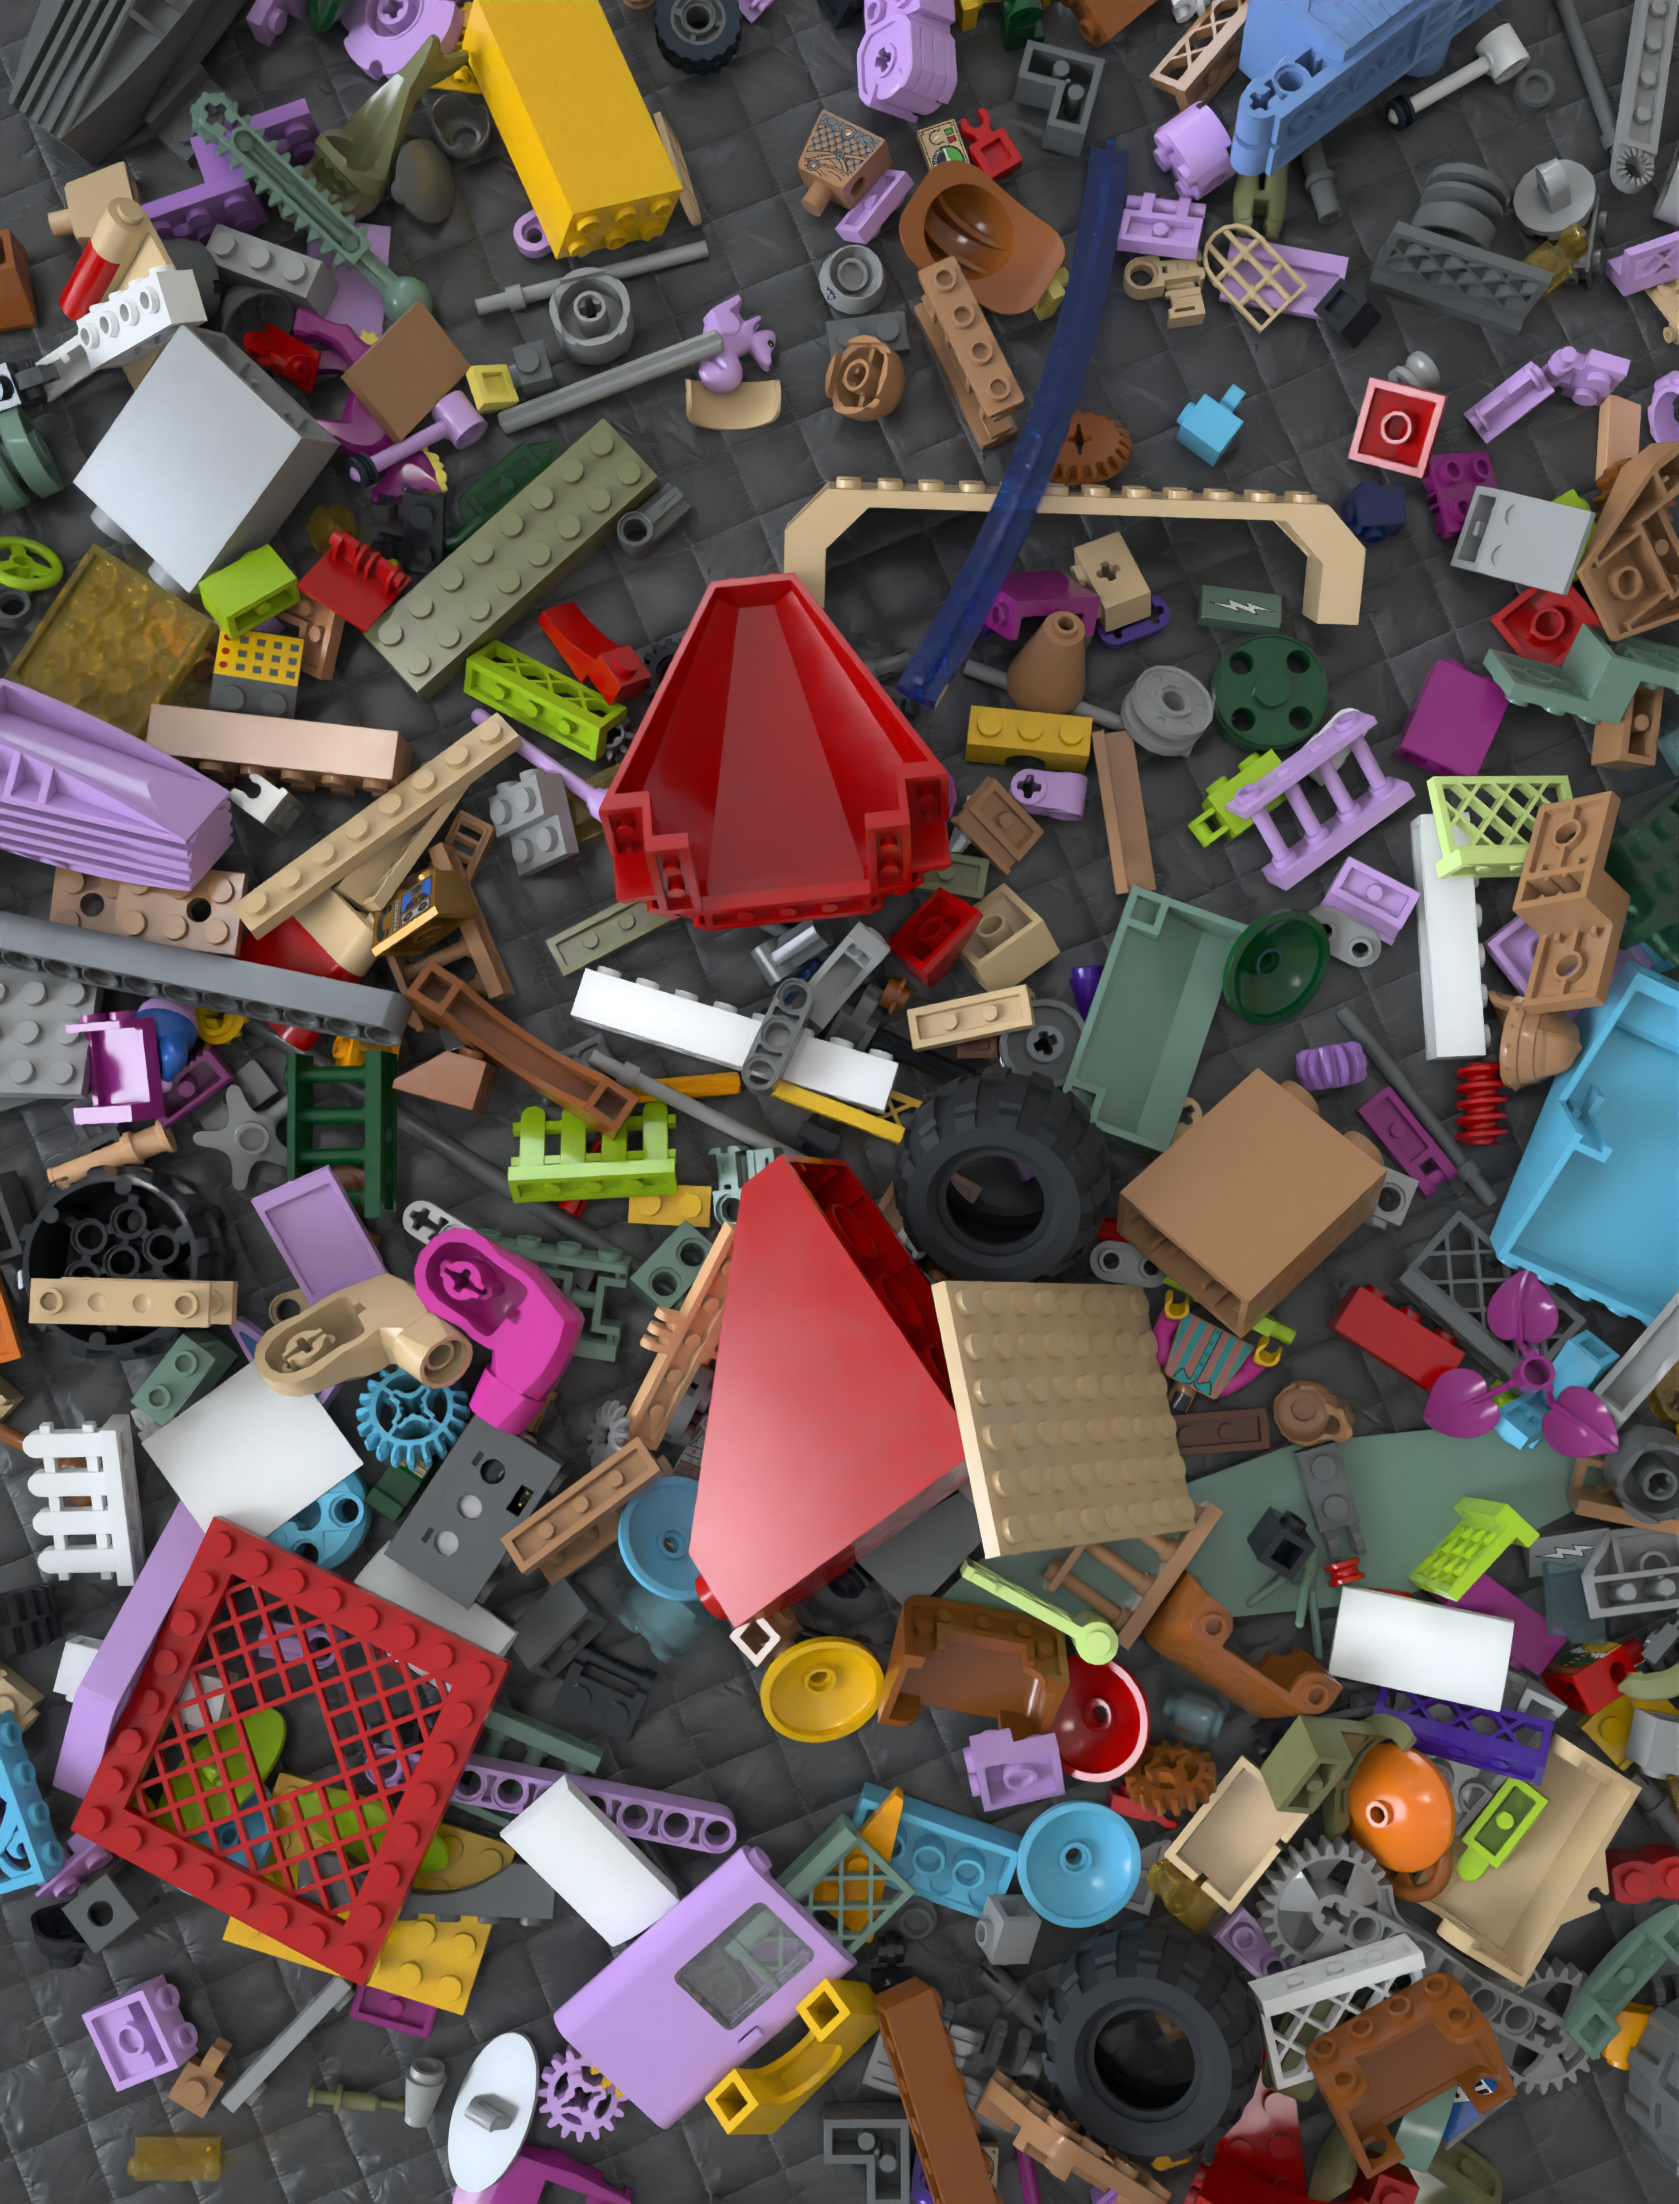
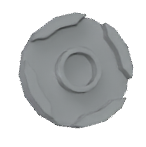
[1513,158,1597,240]

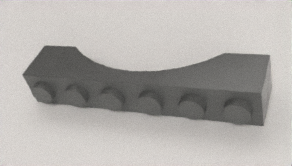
[297,1850,557,1926]

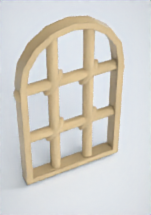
[653,111,702,226]
[1202,223,1308,333]

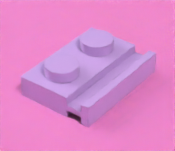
[1319,855,1421,945]

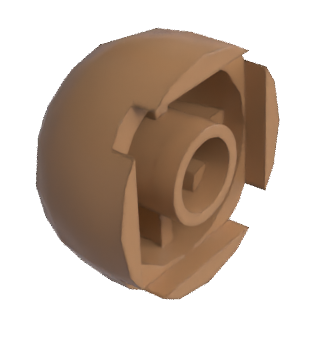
[825,335,906,422]

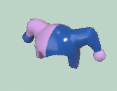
[136,998,199,1093]

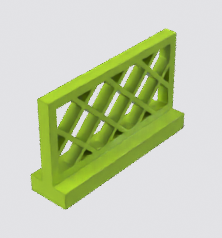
[1408,1496,1540,1602]

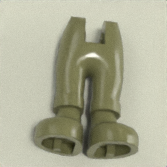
[1227,125,1289,242]

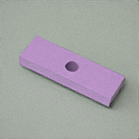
[1211,1903,1300,1979]

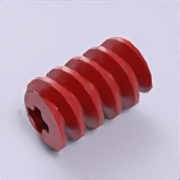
[1454,1062,1509,1147]

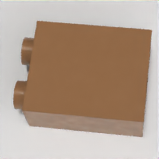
[1116,1068,1387,1339]

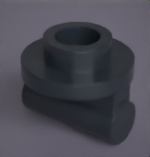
[828,1562,874,1599]

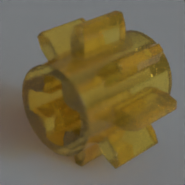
[305,505,360,554]

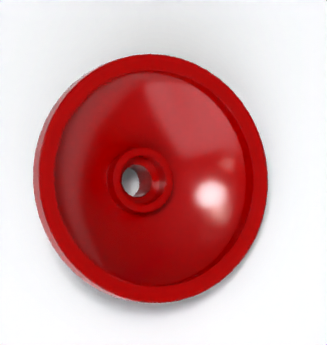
[1048,1654,1151,1782]

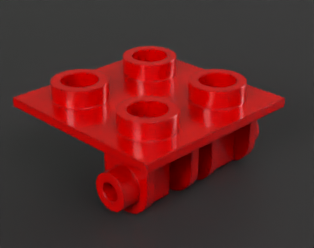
[296,529,412,633]

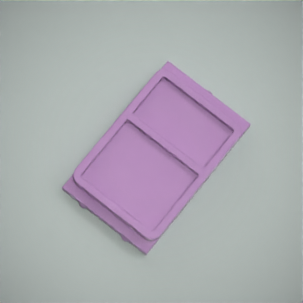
[251,1165,388,1306]

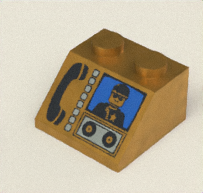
[371,867,480,957]

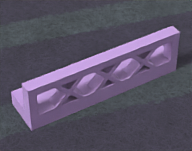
[1605,231,1679,296]

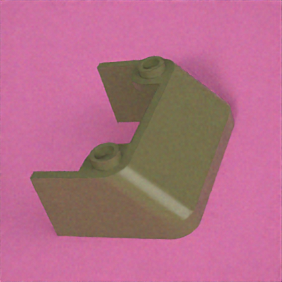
[1307,2122,1503,2204]

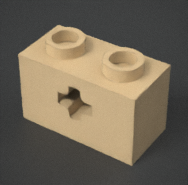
[1070,531,1151,633]

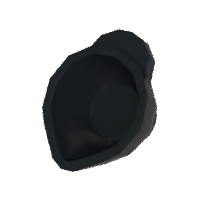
[30,1902,102,1969]

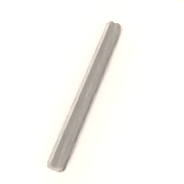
[498,330,724,434]

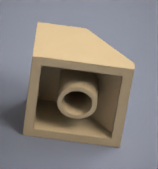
[959,883,1061,992]

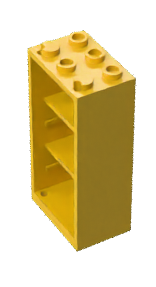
[462,0,683,260]

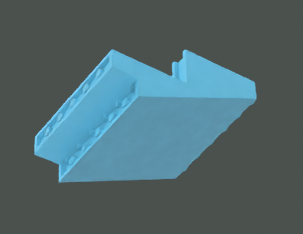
[1489,959,1679,1327]

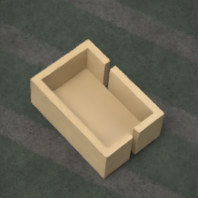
[1164,1755,1310,1915]

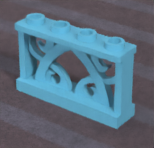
[0,1710,65,1894]

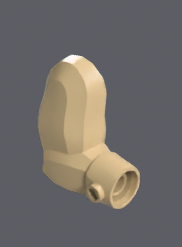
[254,1273,473,1397]

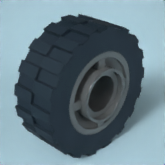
[654,0,742,76]

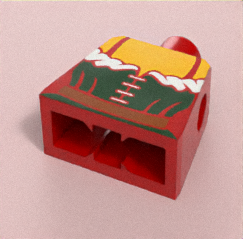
[1540,1638,1646,1715]

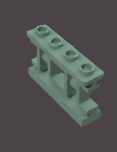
[458,1229,632,1362]

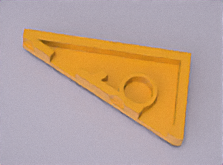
[807,1786,904,1943]

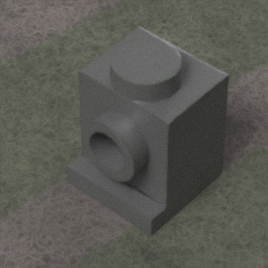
[508,339,557,404]

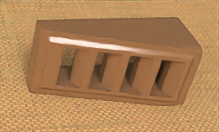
[443,810,497,885]

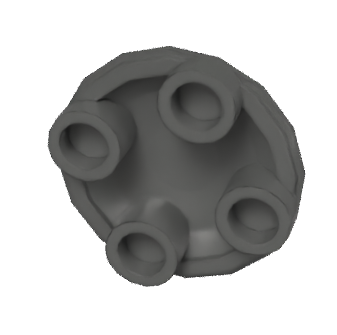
[391,139,456,224]

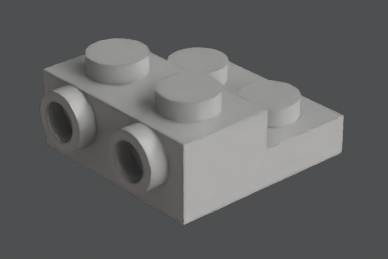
[488,768,579,876]

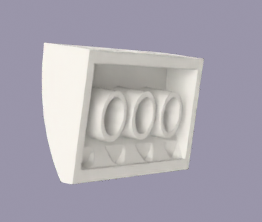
[354,1540,519,1692]
[1328,1584,1514,1712]
[500,1774,680,1947]

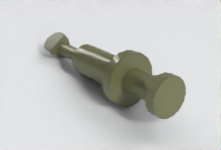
[307,2084,405,2114]

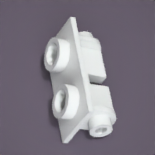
[35,335,99,403]

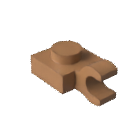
[168,2035,233,2119]

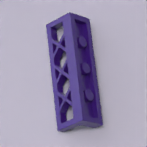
[1373,1686,1554,1786]

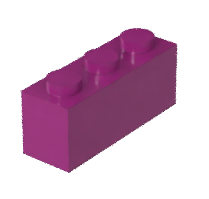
[1430,1572,1569,1677]

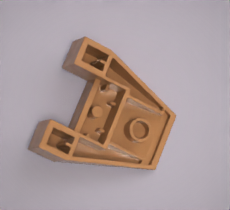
[1576,441,1679,642]

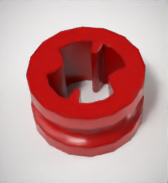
[1323,1557,1365,1587]

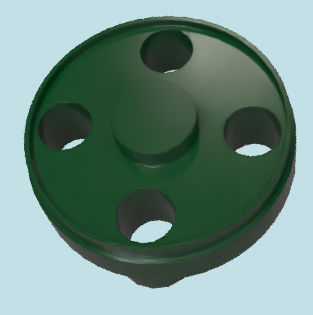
[1208,634,1328,754]

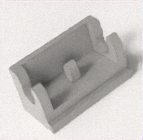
[228,774,307,839]

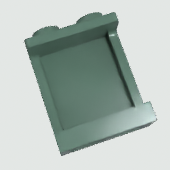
[130,1330,243,1426]

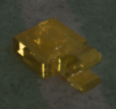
[1521,222,1589,298]

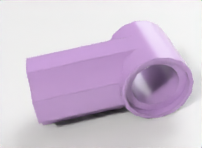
[258,1620,348,1669]

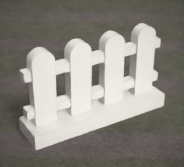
[22,1414,147,1586]

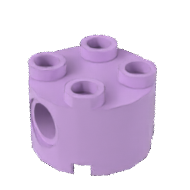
[1153,101,1238,201]

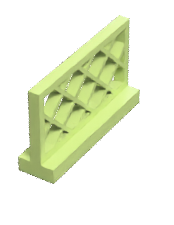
[1426,775,1576,879]

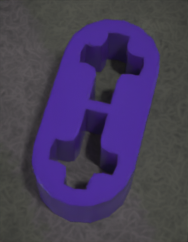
[1095,595,1171,650]

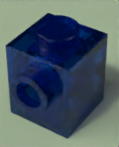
[1341,481,1406,543]

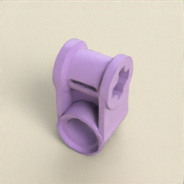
[1008,769,1088,821]

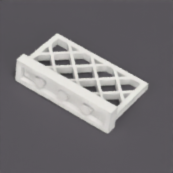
[1247,1933,1426,2090]

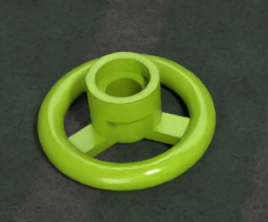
[0,536,64,594]

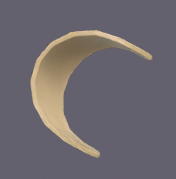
[685,379,781,431]

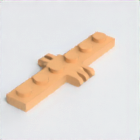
[625,1221,736,1451]

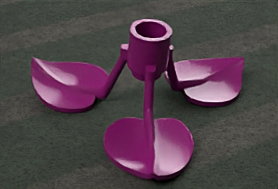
[1423,1269,1619,1458]

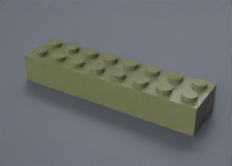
[363,418,661,704]

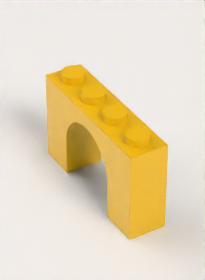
[704,1978,880,2135]

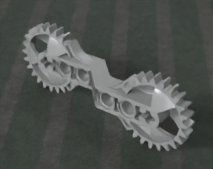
[1255,1835,1601,2095]

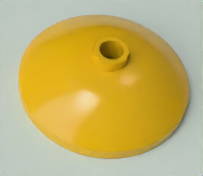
[760,1636,884,1743]

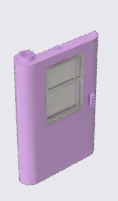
[554,1845,857,2130]

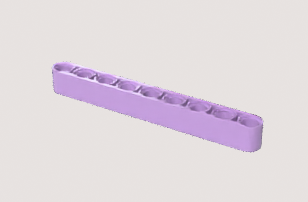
[365,1743,737,1854]

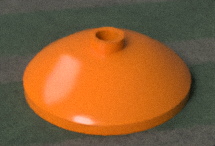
[1347,1742,1456,1872]

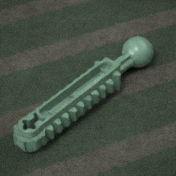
[190,91,433,323]

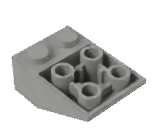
[1450,485,1596,596]

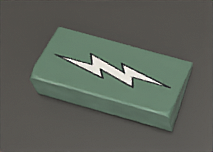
[1197,585,1282,634]

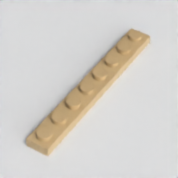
[231,712,524,941]

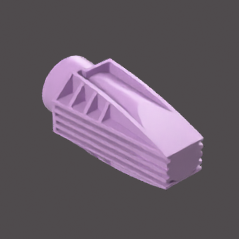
[0,678,234,891]

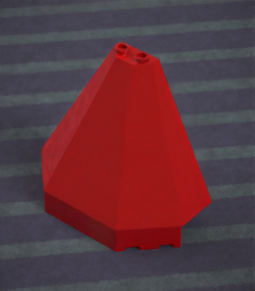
[598,573,952,931]

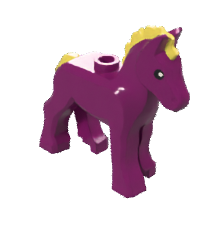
[293,307,448,503]

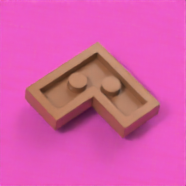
[276,579,345,680]

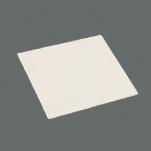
[141,1360,364,1538]

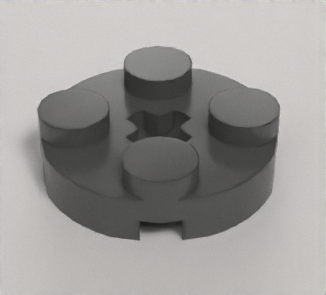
[662,1364,715,1448]

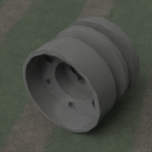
[1406,163,1510,272]

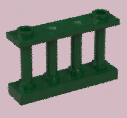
[284,1051,397,1218]

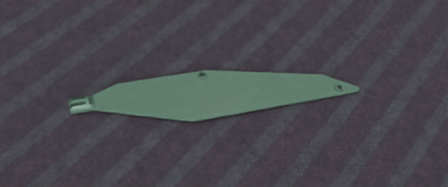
[940,1428,1606,1635]

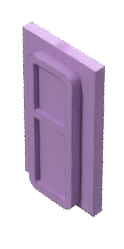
[1219,236,1349,320]

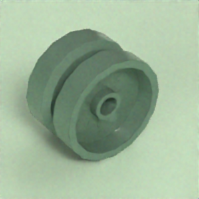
[0,406,63,513]

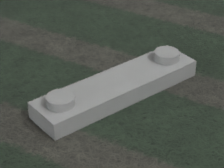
[221,1975,356,2113]

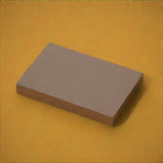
[341,300,471,444]

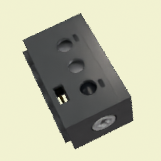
[384,1414,572,1610]

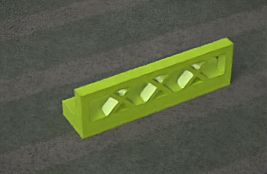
[464,639,627,761]

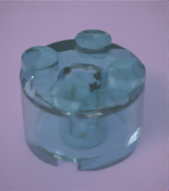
[619,1582,718,1663]

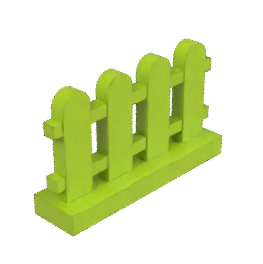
[508,1101,678,1203]

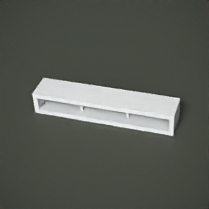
[1410,812,1491,1061]

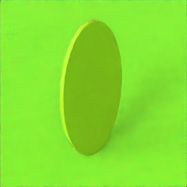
[157,1708,287,1838]
[298,1789,450,1873]

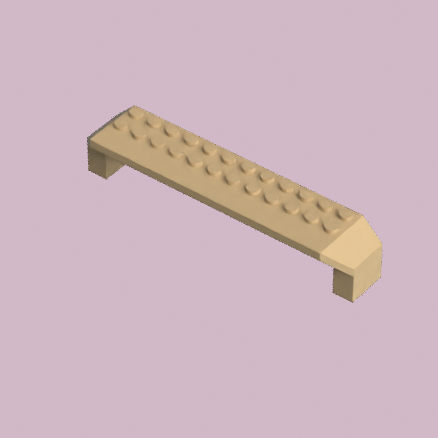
[784,476,1366,625]

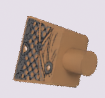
[798,109,893,217]

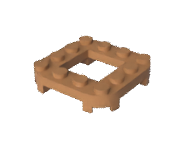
[974,2069,1172,2204]

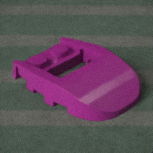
[452,2140,634,2204]

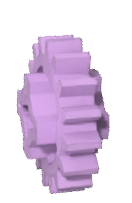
[538,2044,628,2142]

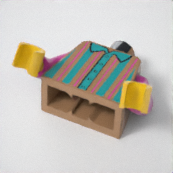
[1152,1290,1283,1413]

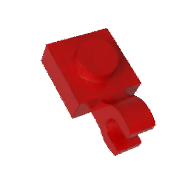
[1105,1783,1177,1829]

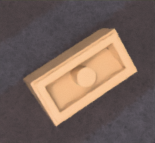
[1595,395,1641,481]

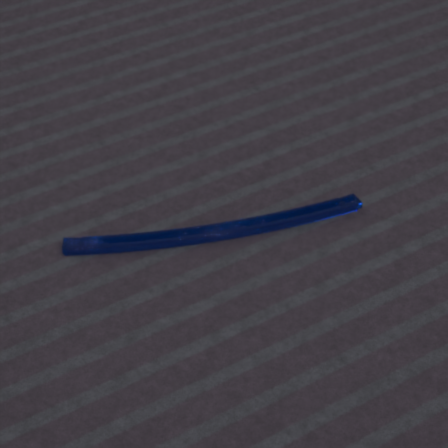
[897,137,1129,710]

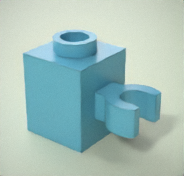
[1175,384,1246,467]

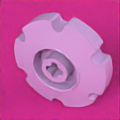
[341,0,464,81]

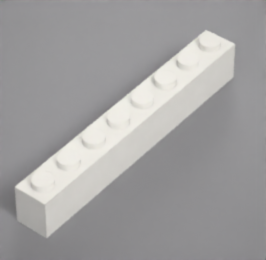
[570,966,899,1115]

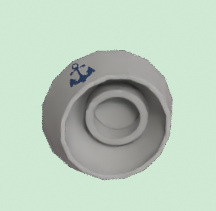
[819,245,888,314]

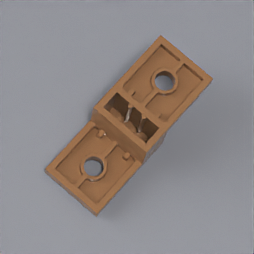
[1512,790,1631,1015]
[49,866,249,957]

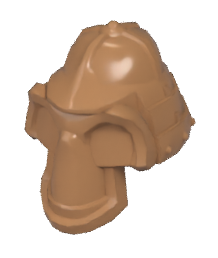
[1487,989,1582,1091]

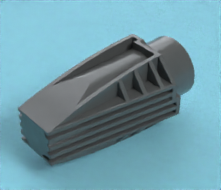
[8,0,246,167]

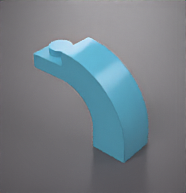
[1494,1329,1620,1450]

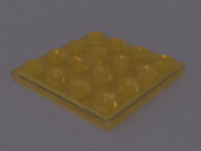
[4,543,219,741]

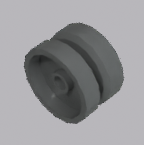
[997,998,1085,1088]

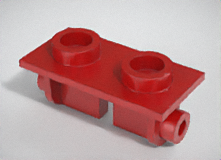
[243,322,322,392]

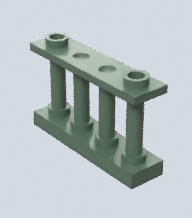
[450,1702,605,1828]

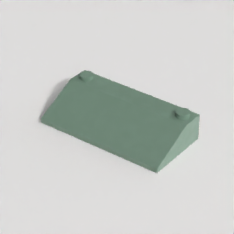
[1062,885,1249,1160]

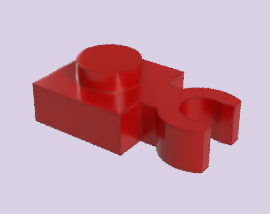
[960,107,1023,183]

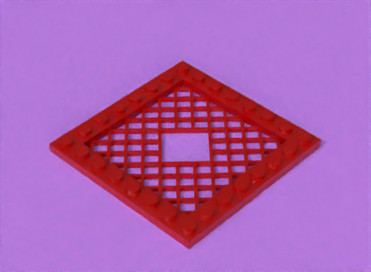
[70,1516,513,1987]

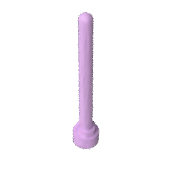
[471,708,609,822]

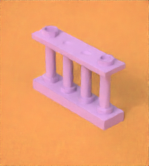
[1225,710,1416,891]

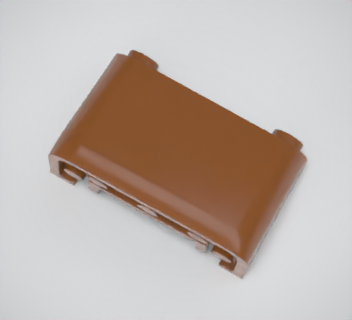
[1143,1568,1343,1719]
[878,1595,1070,1742]

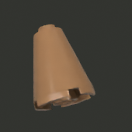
[1007,611,1086,715]

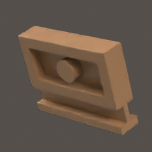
[950,776,1045,875]

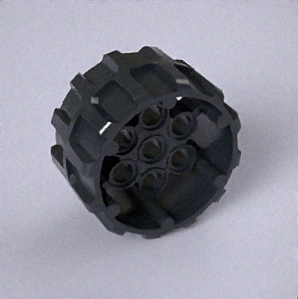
[15,1165,237,1362]

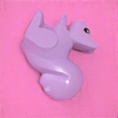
[698,294,776,393]

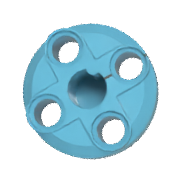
[265,1470,372,1570]

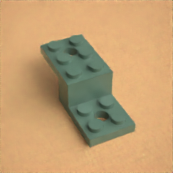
[1483,623,1679,725]

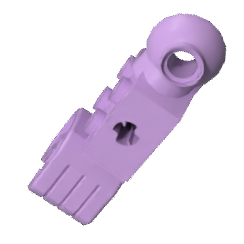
[857,0,957,123]

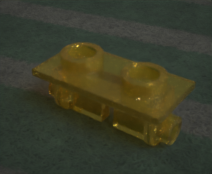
[127,2136,221,2181]

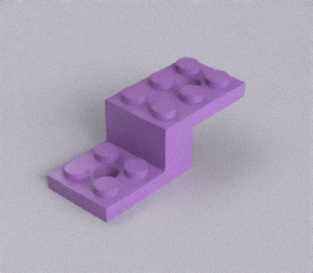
[140,98,321,246]

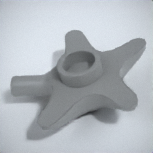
[193,1085,288,1191]

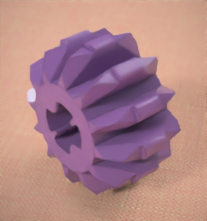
[1296,1041,1367,1091]

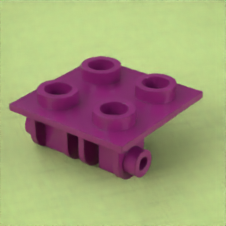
[1421,451,1498,541]

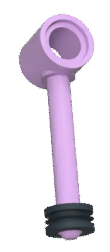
[345,391,488,490]

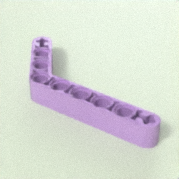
[53,1500,205,1800]

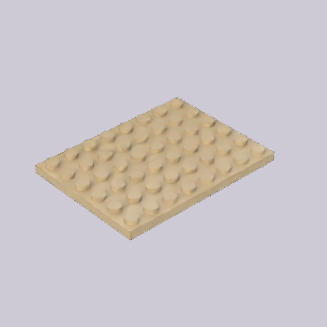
[931,1281,1197,1559]

